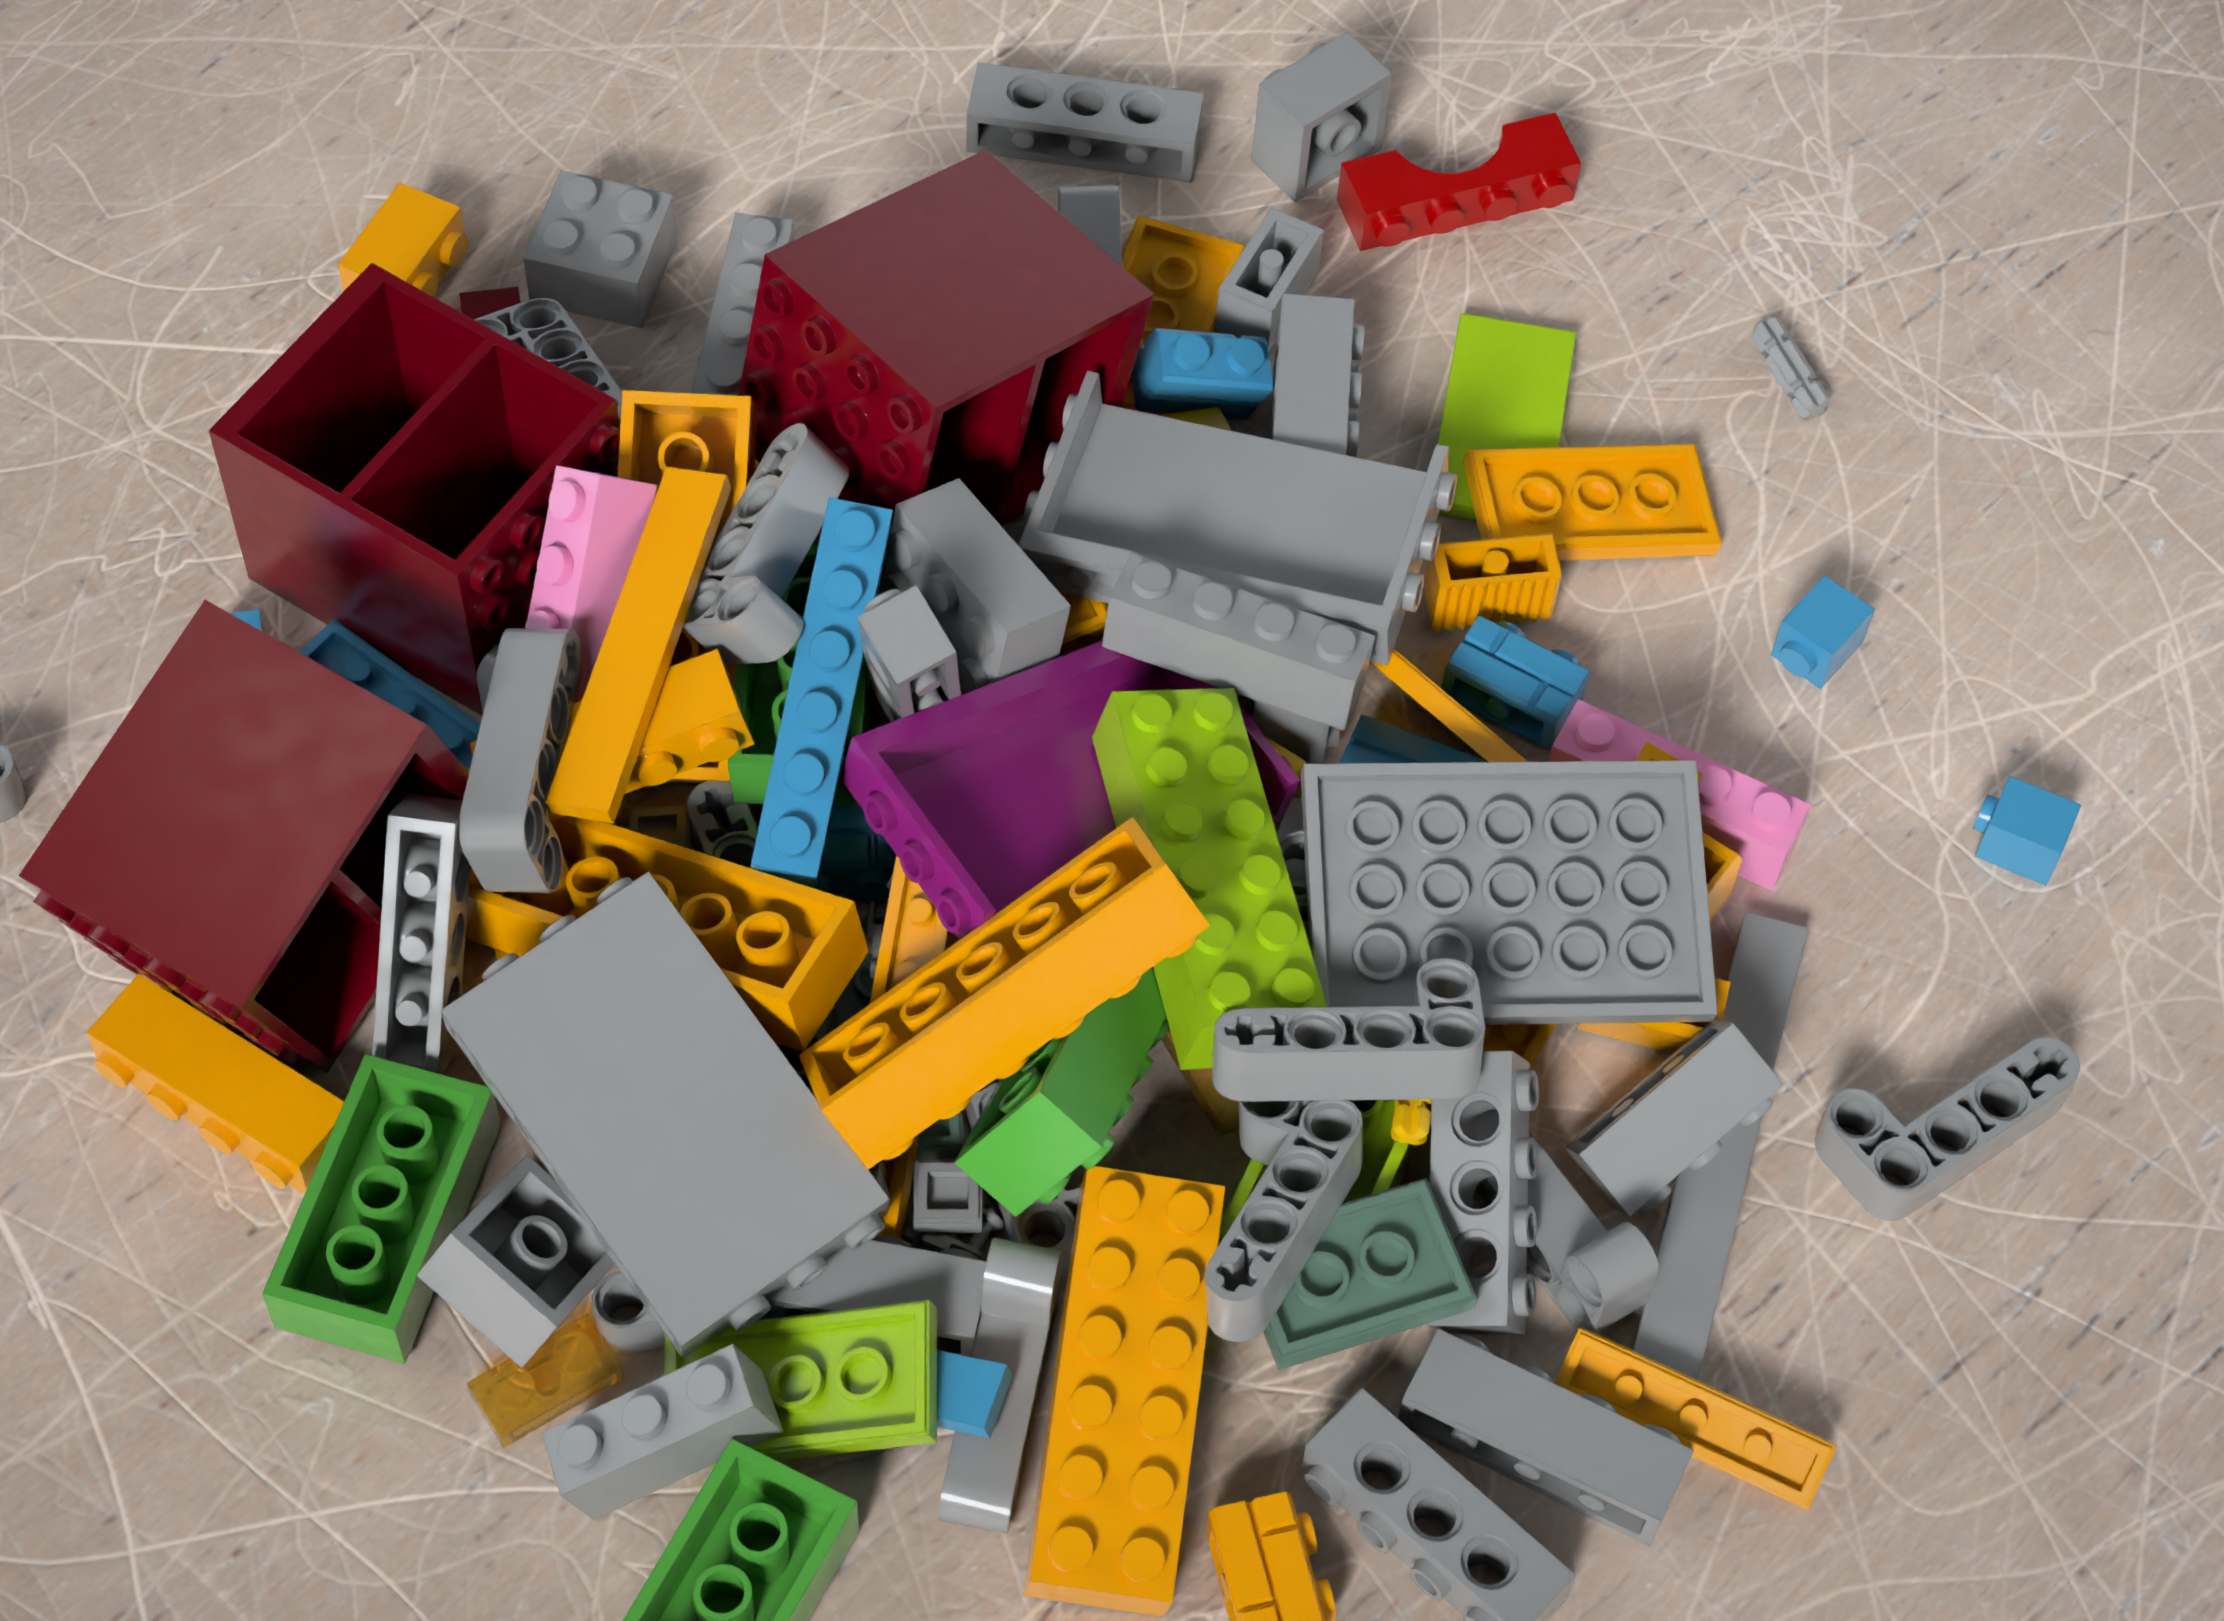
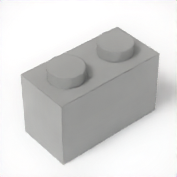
[1215,207,1324,352]

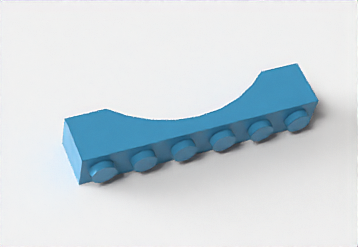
[751,497,893,889]

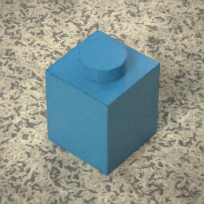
[1771,575,1875,689]
[1972,776,2081,886]

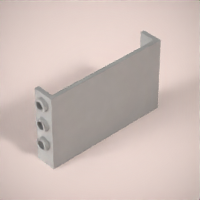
[1018,371,1457,665]
[441,872,890,1359]

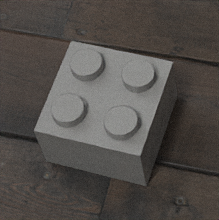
[1251,31,1393,202]
[523,170,677,328]
[416,1155,614,1368]

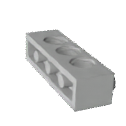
[966,62,1204,183]
[857,585,961,724]
[372,793,470,1074]
[1427,1051,1539,1334]
[1300,1388,1576,1621]

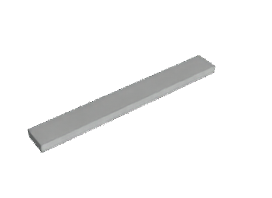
[1632,911,1808,1380]

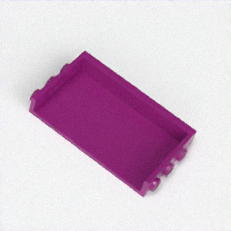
[840,640,1300,940]

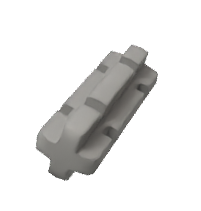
[1752,317,1830,420]

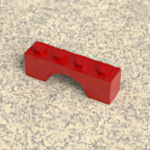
[1337,112,1581,251]

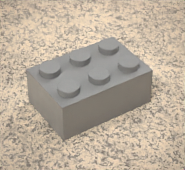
[881,478,1071,694]

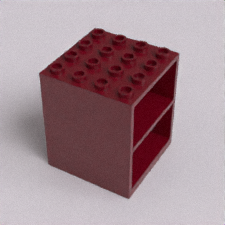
[738,150,1154,577]
[208,263,620,716]
[19,600,469,1073]

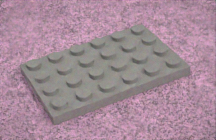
[1301,760,1718,1025]

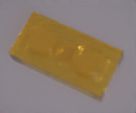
[467,1313,625,1449]

